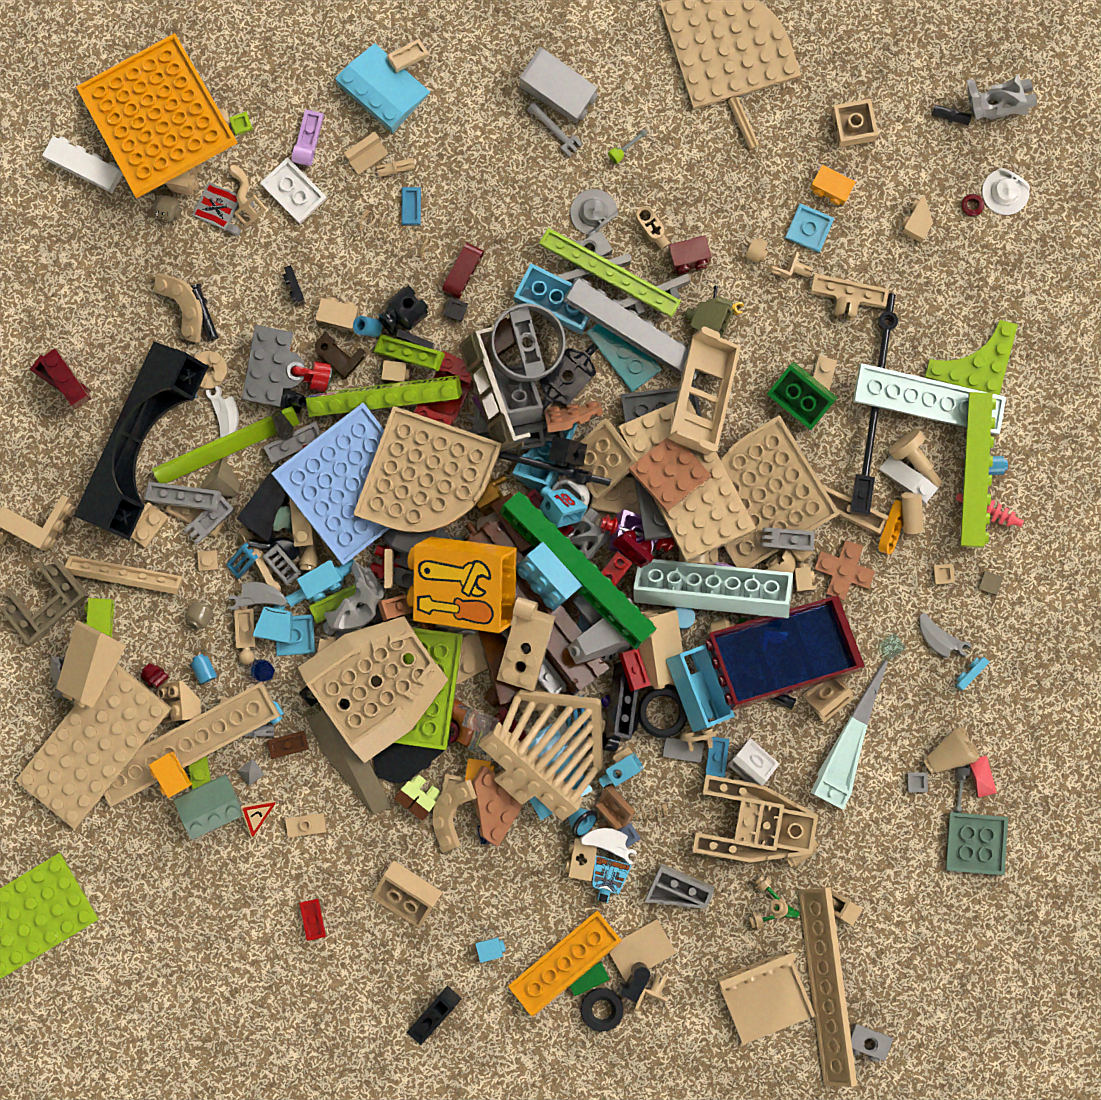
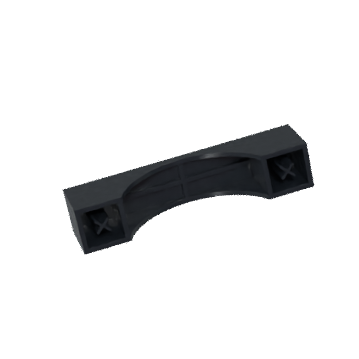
[74,341,209,540]

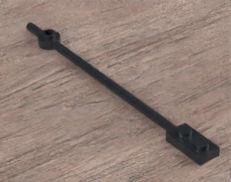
[849,293,898,516]
[498,451,611,486]

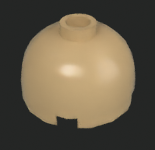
[758,549,796,573]

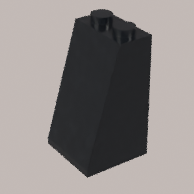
[236,463,289,543]

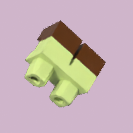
[393,774,440,821]

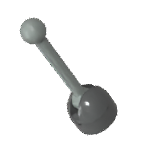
[954,766,971,813]

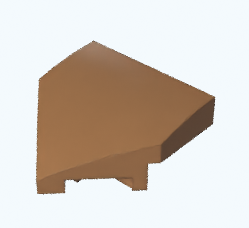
[594,785,636,830]

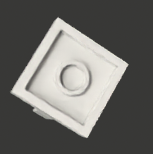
[728,738,779,786]

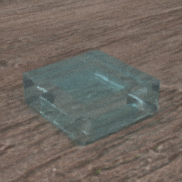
[879,633,906,660]

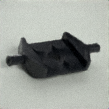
[539,343,598,412]

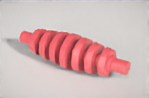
[955,493,1024,527]

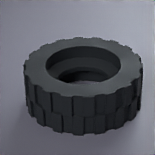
[581,987,624,1032]

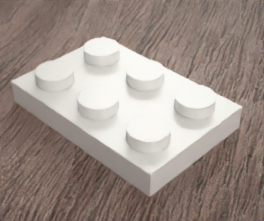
[260,157,327,224]

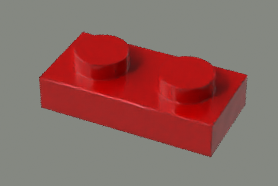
[619,648,651,691]
[299,898,327,941]

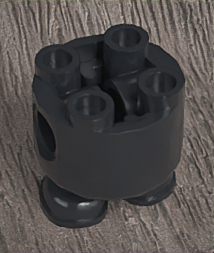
[378,285,428,335]

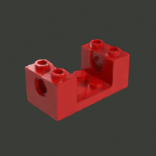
[414,351,473,426]

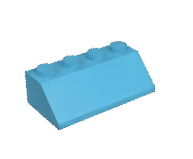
[514,263,590,335]

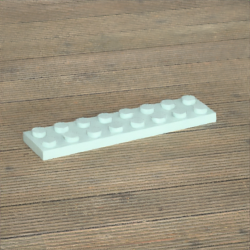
[853,363,1006,435]

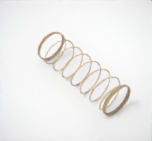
[358,209,431,258]

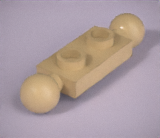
[234,592,256,665]

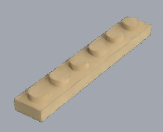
[65,556,182,594]

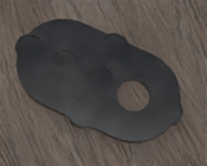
[374,729,451,783]

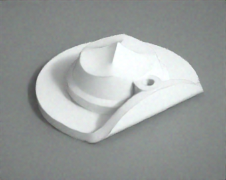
[982,168,1030,215]

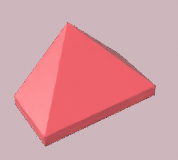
[969,756,997,798]

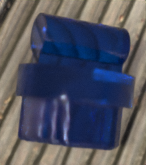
[250,659,275,681]

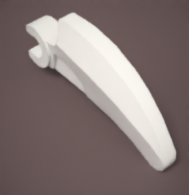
[206,386,239,438]
[580,828,637,864]

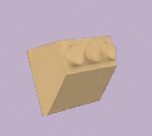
[371,861,443,929]

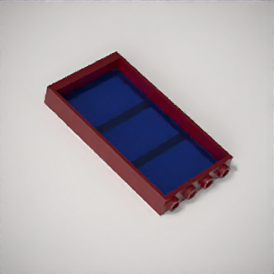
[705,595,865,710]

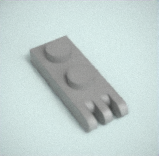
[183,495,235,545]
[761,527,815,552]

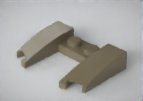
[0,558,90,645]

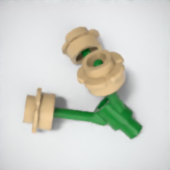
[749,874,799,931]

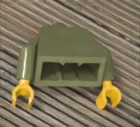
[685,297,744,339]

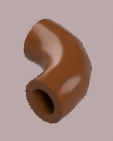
[452,698,479,750]

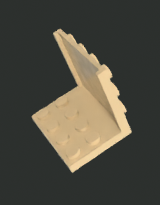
[716,950,815,1045]

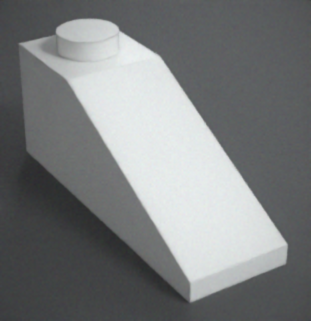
[879,455,938,505]

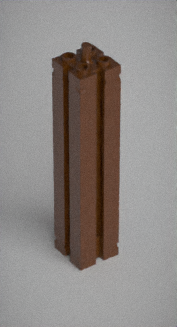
[464,520,609,696]

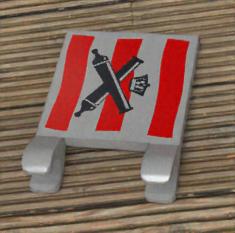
[192,182,254,236]

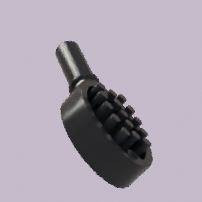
[247,537,300,561]

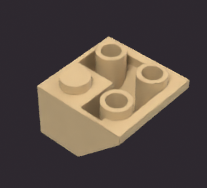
[156,681,201,723]

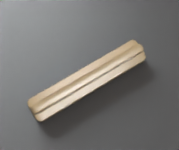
[728,96,759,150]

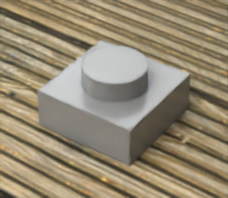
[907,772,928,792]

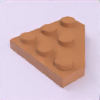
[544,401,603,433]
[472,766,524,847]

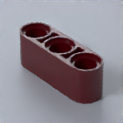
[442,242,484,299]

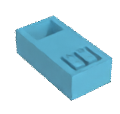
[666,644,735,732]

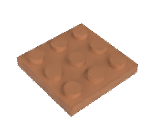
[629,437,711,513]

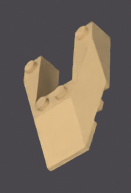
[692,775,818,863]

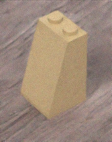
[632,609,683,689]
[56,620,126,708]

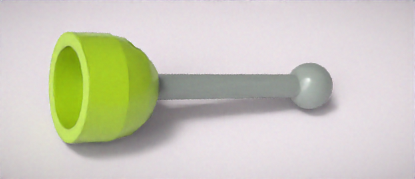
[608,129,647,164]

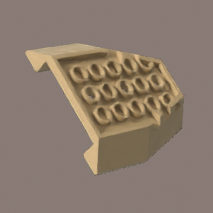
[298,616,449,763]

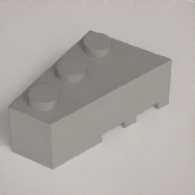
[645,863,714,909]

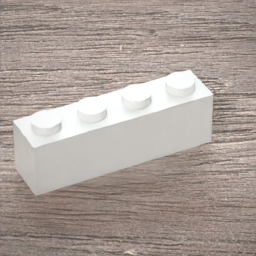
[42,136,123,193]

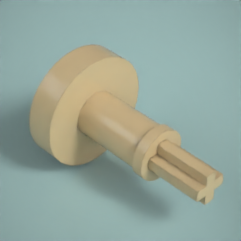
[889,429,943,487]

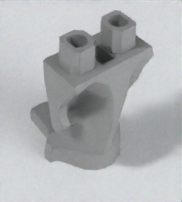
[966,75,1038,120]
[568,508,611,560]
[323,561,385,638]

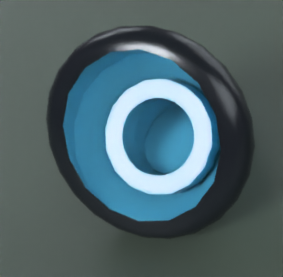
[568,808,598,837]

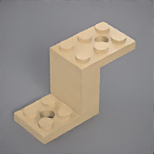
[0,495,76,552]

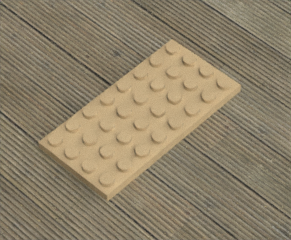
[618,398,756,562]
[15,664,172,829]

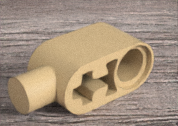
[636,206,671,250]

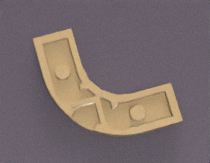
[154,273,203,342]
[432,780,477,853]

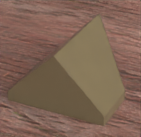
[201,458,241,496]

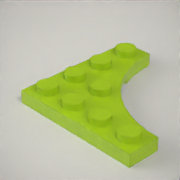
[924,320,1018,395]

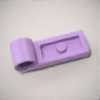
[291,109,324,166]

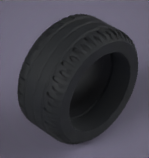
[637,687,688,738]

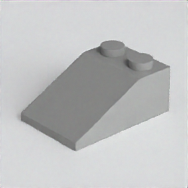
[492,364,543,426]

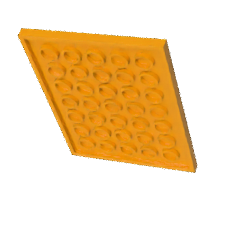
[76,33,238,198]

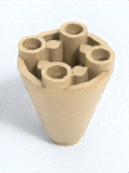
[924,726,980,773]

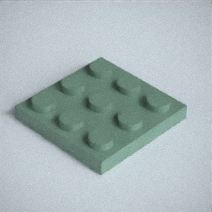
[945,812,1008,875]

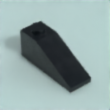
[407,985,462,1045]

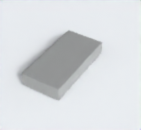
[662,738,704,763]

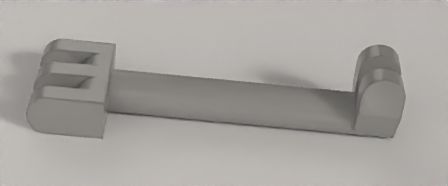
[527,102,583,158]

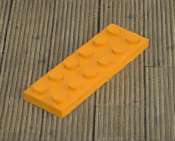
[508,911,622,1017]

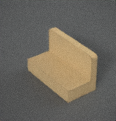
[344,132,388,175]

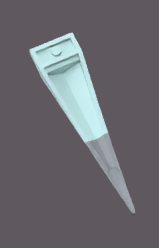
[810,660,888,810]

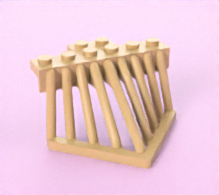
[478,689,603,821]

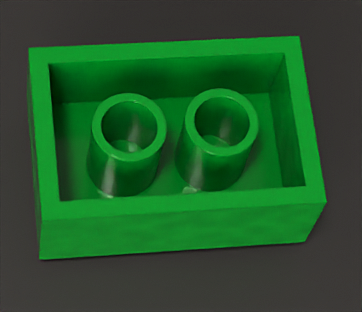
[767,362,838,430]

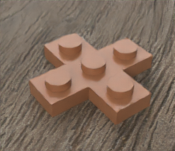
[814,540,875,601]

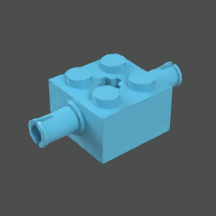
[286,558,354,607]

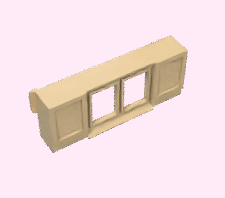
[668,327,741,455]

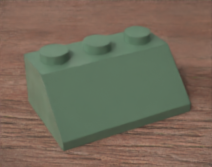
[173,774,243,840]

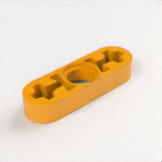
[878,500,903,554]

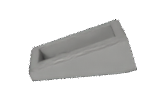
[262,544,301,585]

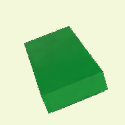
[570,962,610,996]

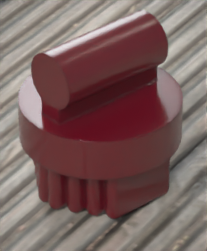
[140,663,169,689]

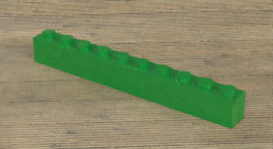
[499,491,657,650]

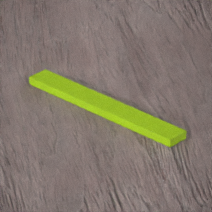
[539,227,681,318]
[152,406,300,484]

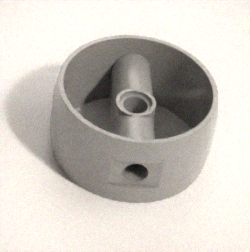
[487,303,566,382]

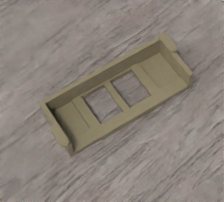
[458,324,530,452]

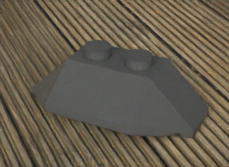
[381,528,450,555]

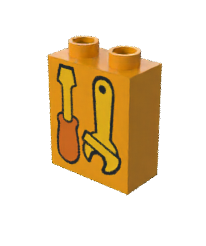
[407,537,517,633]

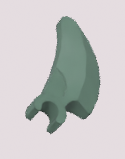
[273,506,293,532]

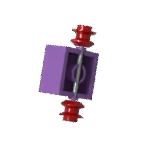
[599,510,675,555]

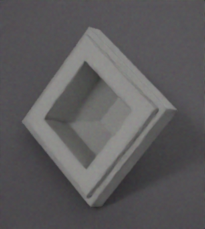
[238,759,264,786]

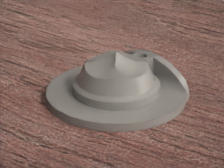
[570,189,618,235]

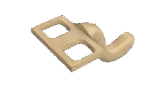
[228,165,267,228]

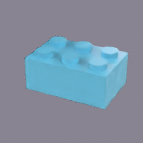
[516,542,582,611]

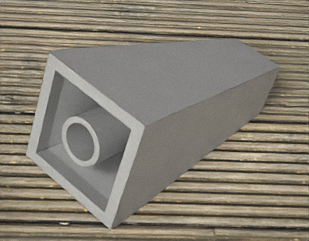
[567,598,634,664]

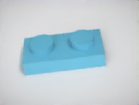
[955,657,989,691]

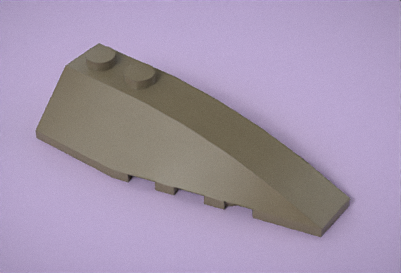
[307,702,392,815]

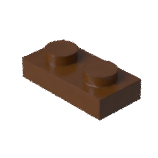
[267,731,310,759]

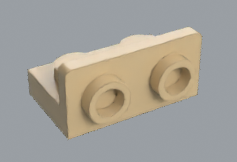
[131,502,169,548]

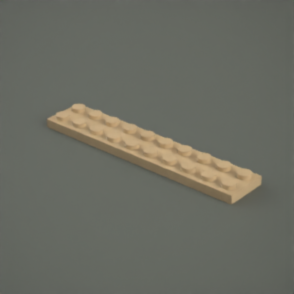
[104,682,281,807]
[798,887,857,1087]

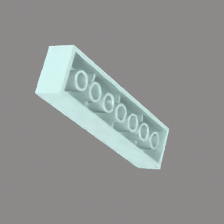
[633,559,793,618]

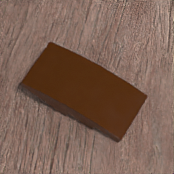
[478,630,536,706]

